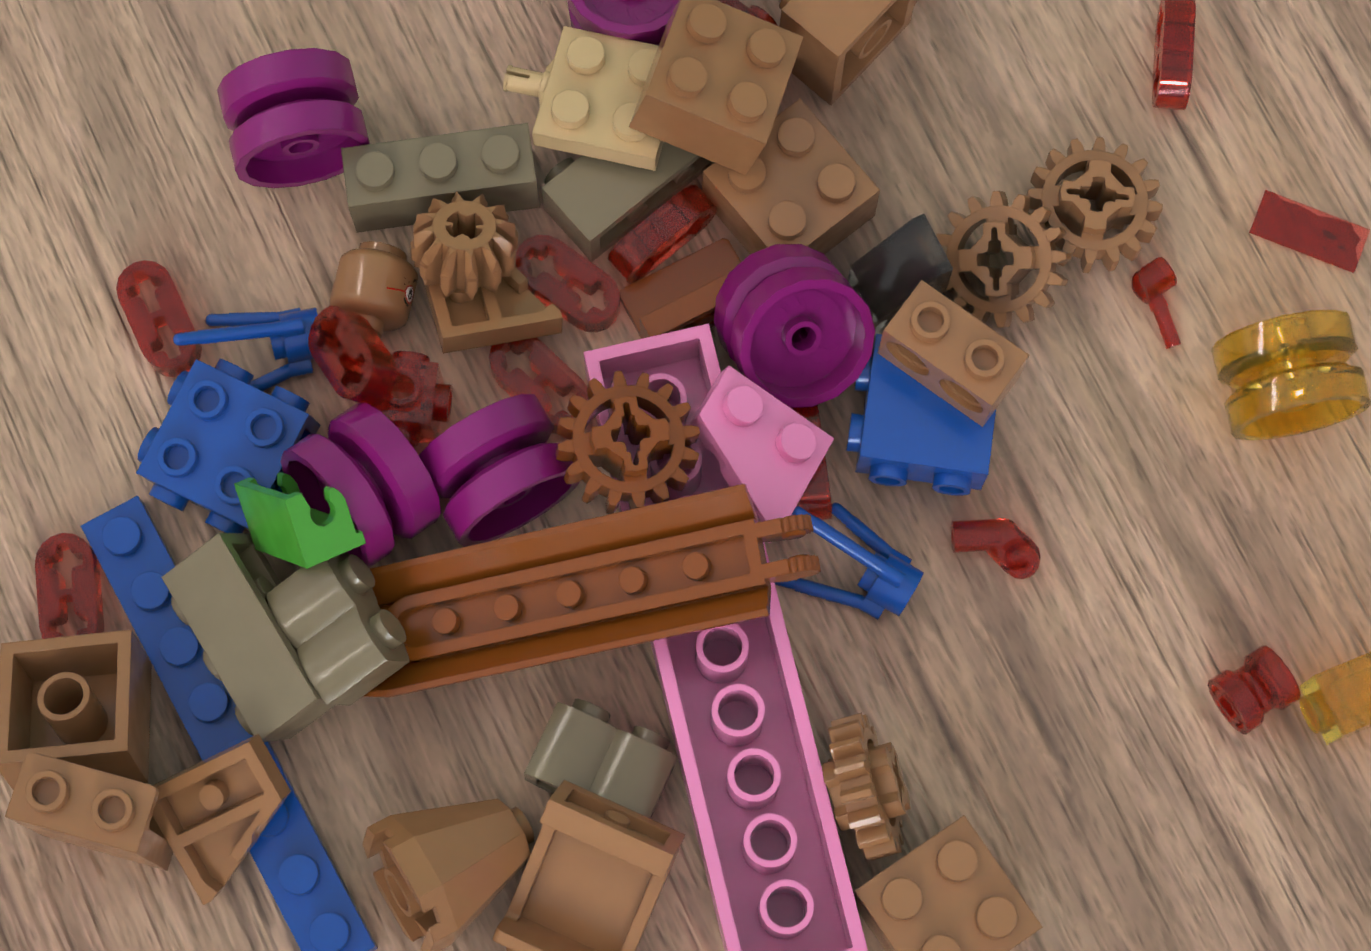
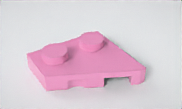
[690,365,834,543]

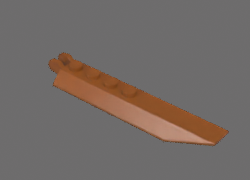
[363,484,821,698]

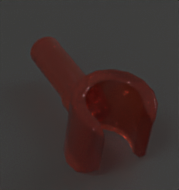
[1131,257,1181,349]

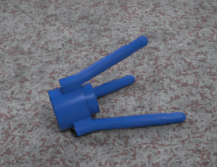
[173,307,326,391]
[775,503,924,620]

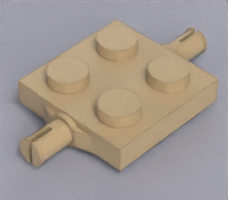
[503,26,664,171]

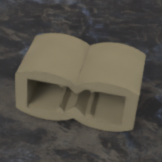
[266,552,410,706]
[524,699,678,819]

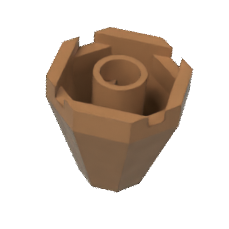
[362,798,534,951]

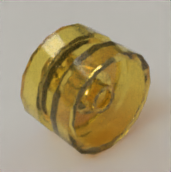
[1211,309,1371,441]

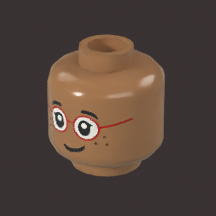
[329,241,418,339]

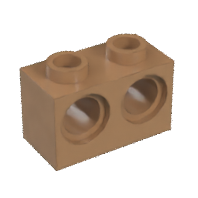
[878,280,1029,427]

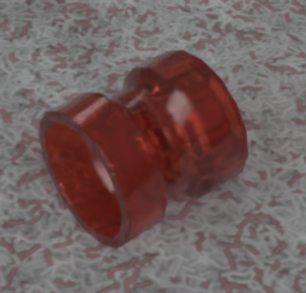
[1207,645,1301,735]

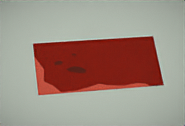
[1249,190,1370,273]

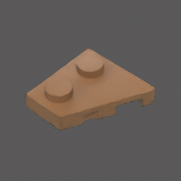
[422,267,563,354]
[153,733,291,905]

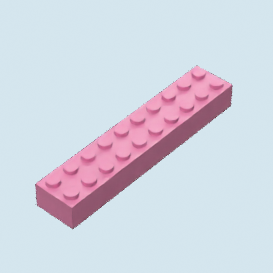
[583,323,868,951]

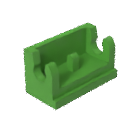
[234,472,366,569]

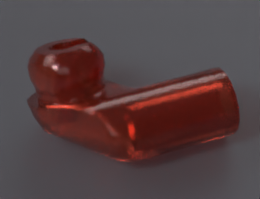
[951,518,1041,579]

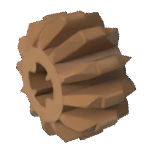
[410,191,518,300]

